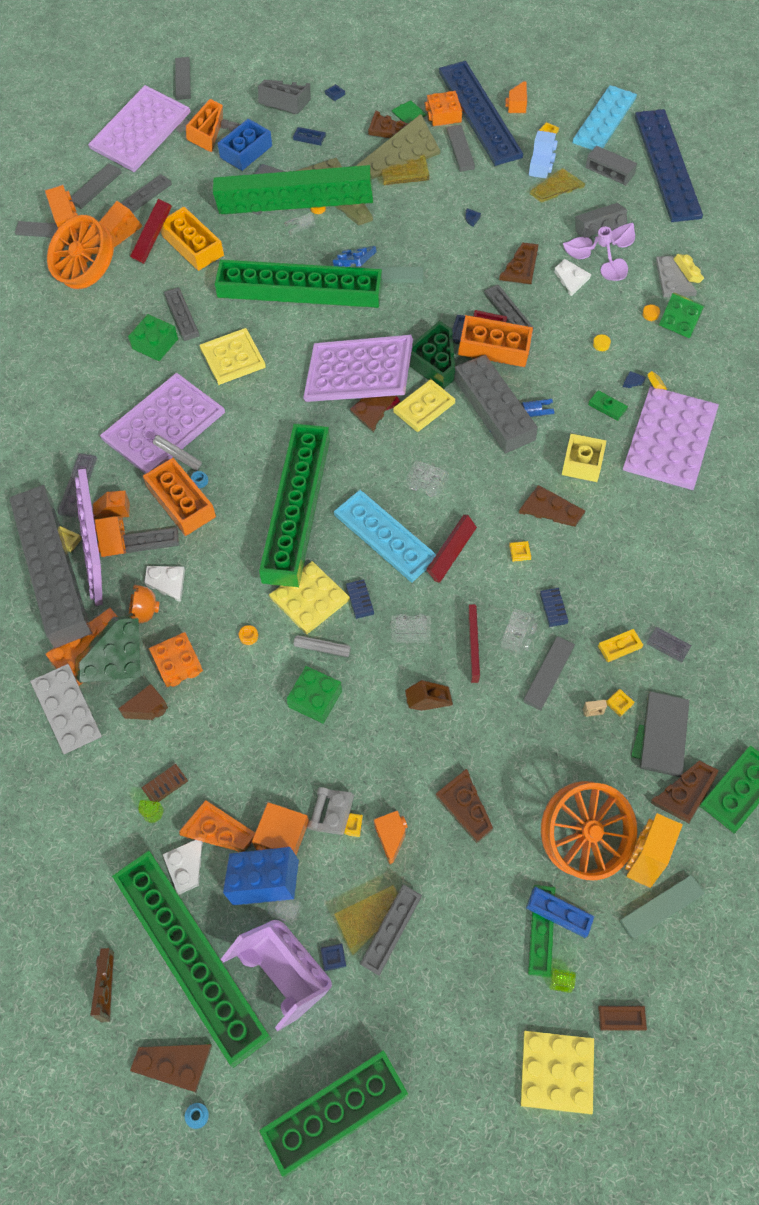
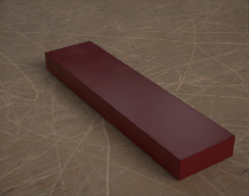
[130,199,172,264]
[426,515,477,583]
[468,604,480,683]

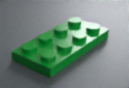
[700,745,759,834]

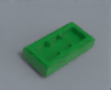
[588,390,628,421]

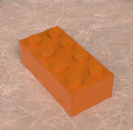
[458,315,533,367]
[143,458,216,536]
[45,608,118,686]

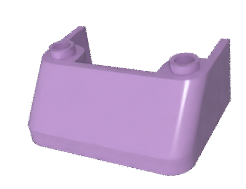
[221,920,332,1031]

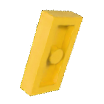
[598,629,643,663]

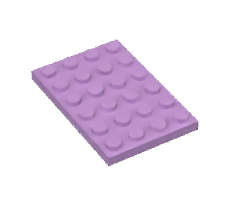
[88,85,191,172]
[304,335,413,402]
[100,373,225,474]
[623,386,719,490]
[75,469,103,606]

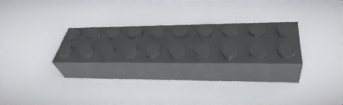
[9,485,92,648]

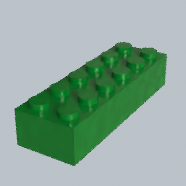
[259,1050,409,1178]

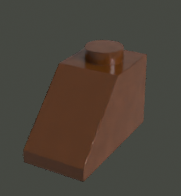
[405,680,453,711]
[118,684,168,720]

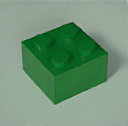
[128,314,178,361]
[286,666,342,724]

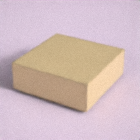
[583,700,607,717]

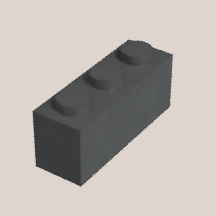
[585,146,637,186]
[575,203,627,238]

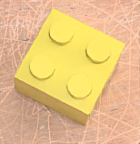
[562,434,606,482]

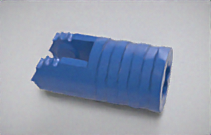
[521,399,555,417]

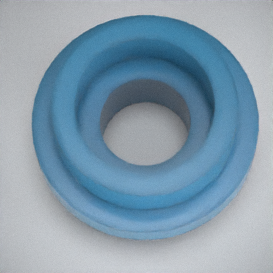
[191,471,208,489]
[185,1103,209,1129]

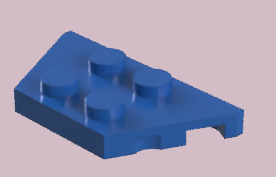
[333,246,377,267]

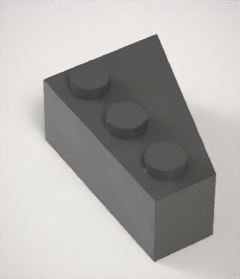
[258,79,311,114]

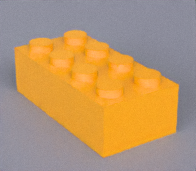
[161,207,224,271]
[625,813,683,888]

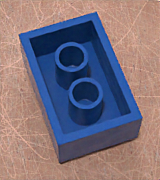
[217,119,272,171]
[223,847,299,905]

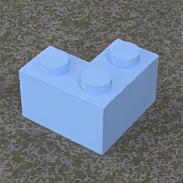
[529,131,558,179]

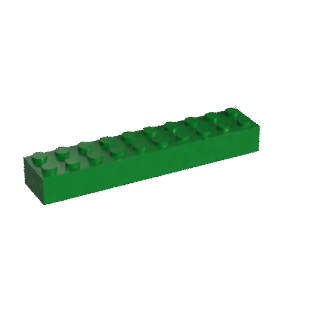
[213,165,373,214]
[215,259,382,308]
[259,424,330,588]
[112,851,272,1068]

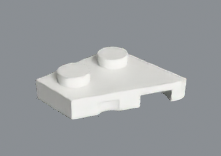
[554,259,591,296]
[145,566,185,602]
[163,840,203,895]

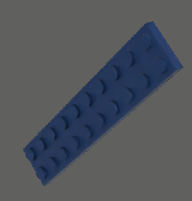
[439,61,523,166]
[635,109,703,222]

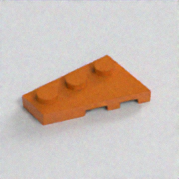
[179,800,255,852]

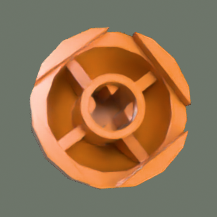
[129,585,159,623]

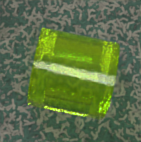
[138,800,164,823]
[549,968,576,993]

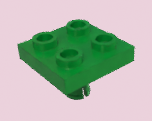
[659,293,705,338]

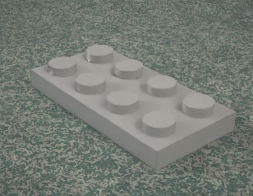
[30,664,102,755]

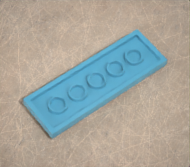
[573,85,637,150]
[334,490,436,583]

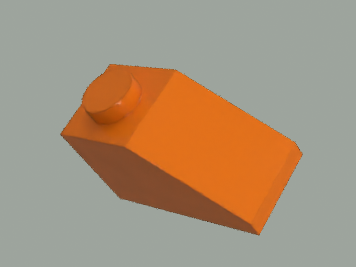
[505,81,527,113]
[93,490,130,520]
[374,811,408,864]

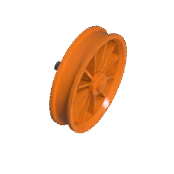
[47,215,114,289]
[541,781,637,880]

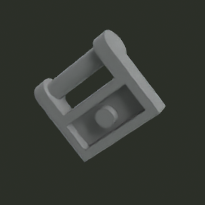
[307,787,354,835]

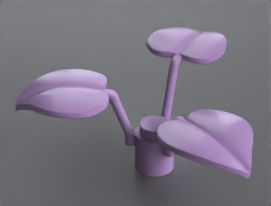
[563,223,635,281]

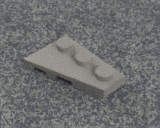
[656,256,697,297]

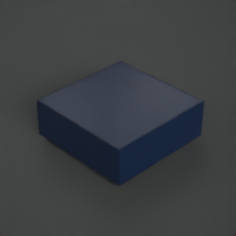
[325,84,345,101]
[321,944,347,971]

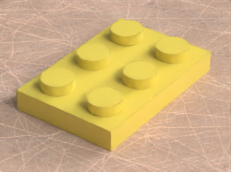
[393,380,455,432]

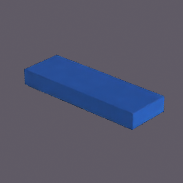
[526,887,595,938]

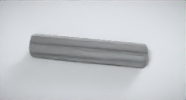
[153,435,202,470]
[294,635,351,657]

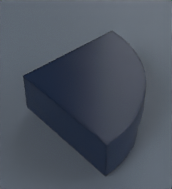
[465,208,481,227]
[623,371,646,388]

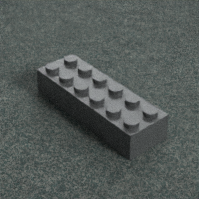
[454,355,538,454]

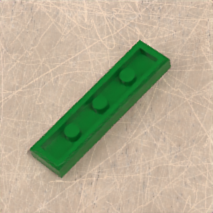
[528,885,556,978]

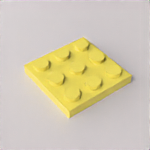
[200,328,266,385]
[269,561,350,635]
[520,1031,594,1115]

